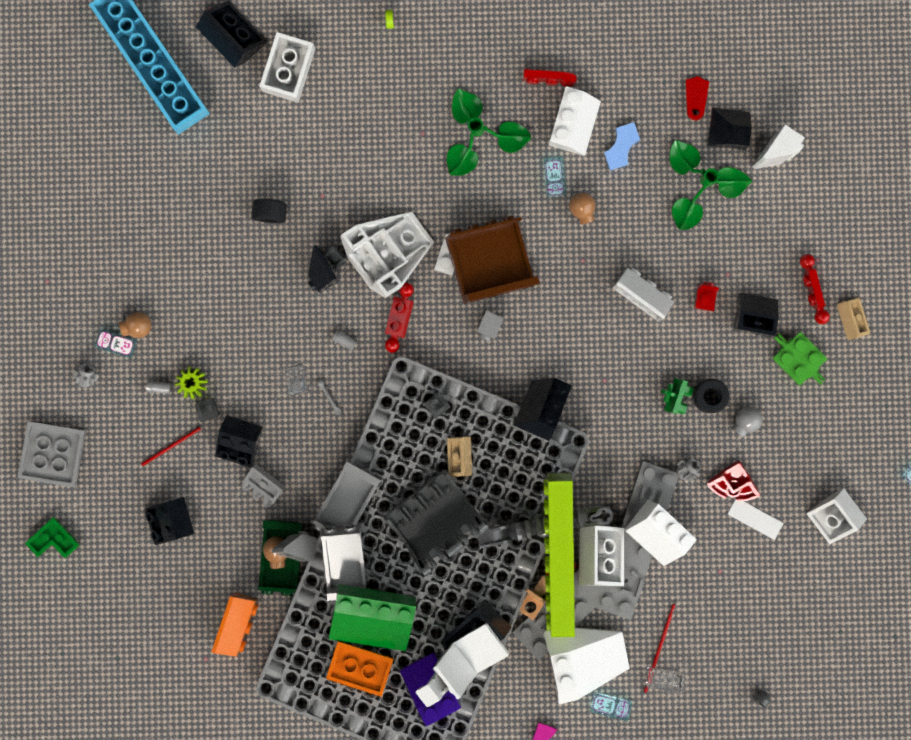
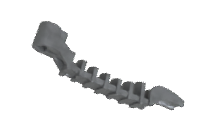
[477,506,613,548]

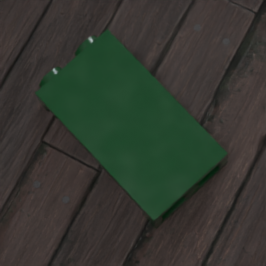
[257,519,304,596]

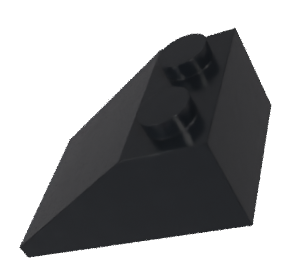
[440,599,512,649]

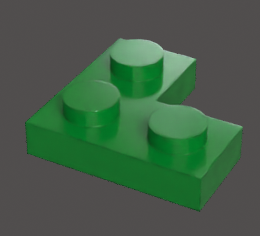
[25,517,80,559]

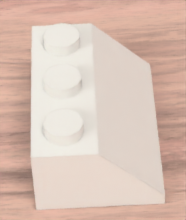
[549,86,601,156]
[752,125,805,169]
[613,268,674,322]
[624,500,697,566]
[579,526,624,586]

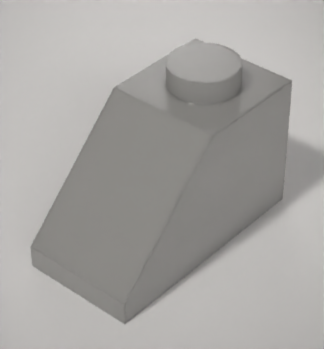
[271,531,318,562]

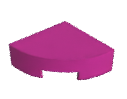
[532,722,557,740]

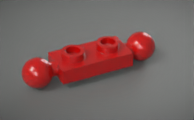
[799,254,830,325]
[385,282,414,353]

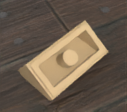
[837,298,871,340]
[447,437,472,476]

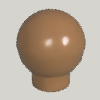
[569,192,596,225]
[119,312,152,338]
[263,536,287,569]

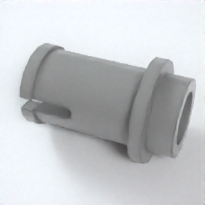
[332,330,357,351]
[146,379,171,395]

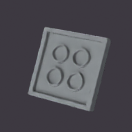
[17,421,86,488]

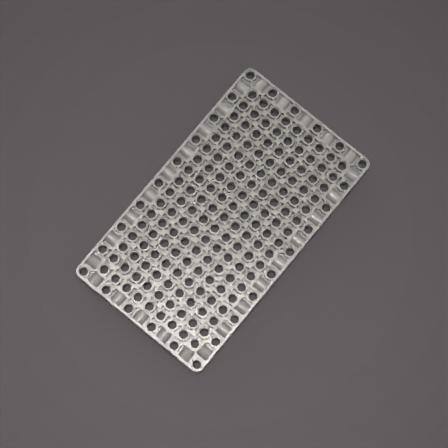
[256,357,589,740]

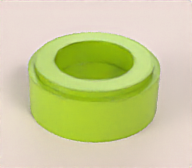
[385,9,394,29]

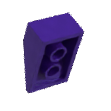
[400,652,461,727]

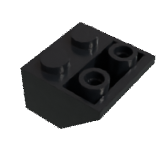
[733,293,779,337]
[215,415,263,468]
[145,497,194,545]

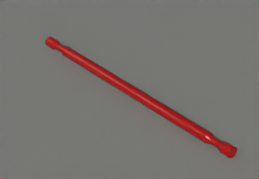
[643,604,676,693]

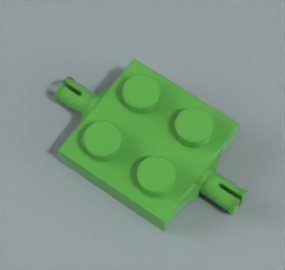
[772,332,827,386]

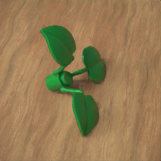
[446,89,531,176]
[669,140,752,230]

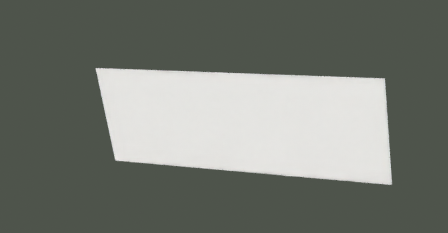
[728,499,784,540]

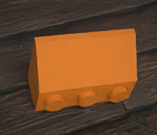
[211,592,259,657]

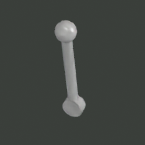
[317,380,342,415]

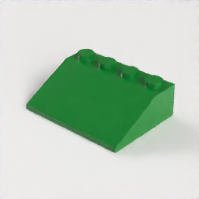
[329,584,416,651]

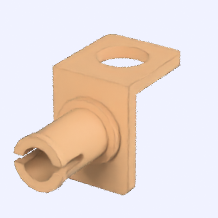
[519,576,546,620]

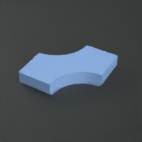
[604,122,640,171]

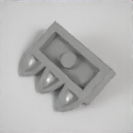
[242,464,286,507]

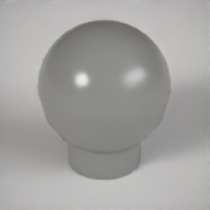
[732,406,763,438]

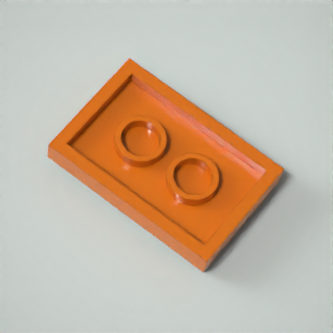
[326,641,394,697]

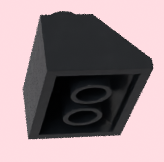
[196,1,267,68]
[513,378,572,441]

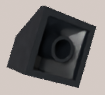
[708,108,752,150]
[308,245,339,294]

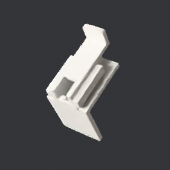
[416,623,509,707]

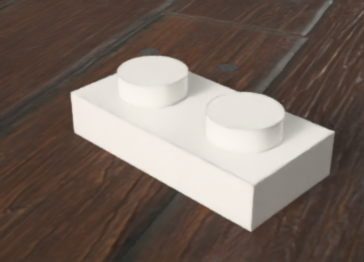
[434,233,454,276]

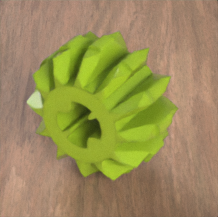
[175,367,208,399]

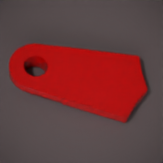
[685,76,709,121]

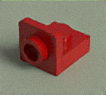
[694,282,719,312]

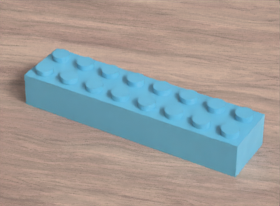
[89,0,210,135]

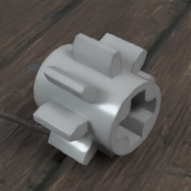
[73,363,98,387]
[676,456,700,482]

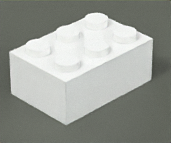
[259,32,315,103]

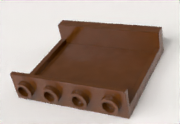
[445,216,540,304]

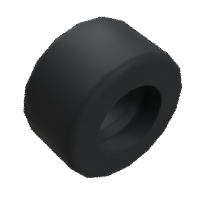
[251,199,287,224]
[693,379,730,413]

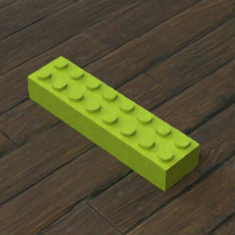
[543,473,575,637]

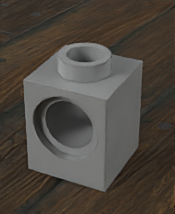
[477,311,504,342]

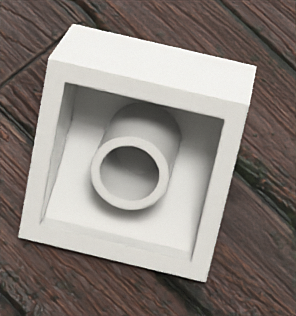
[807,488,867,544]

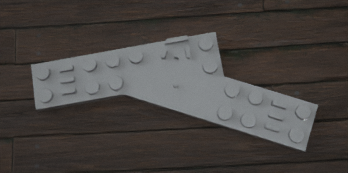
[512,461,678,661]

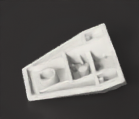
[340,212,434,298]
[543,627,630,704]

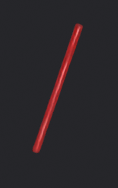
[141,427,201,466]

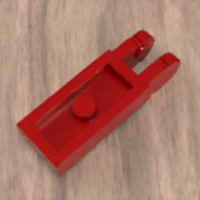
[522,69,577,87]

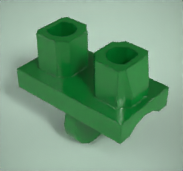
[660,378,694,414]

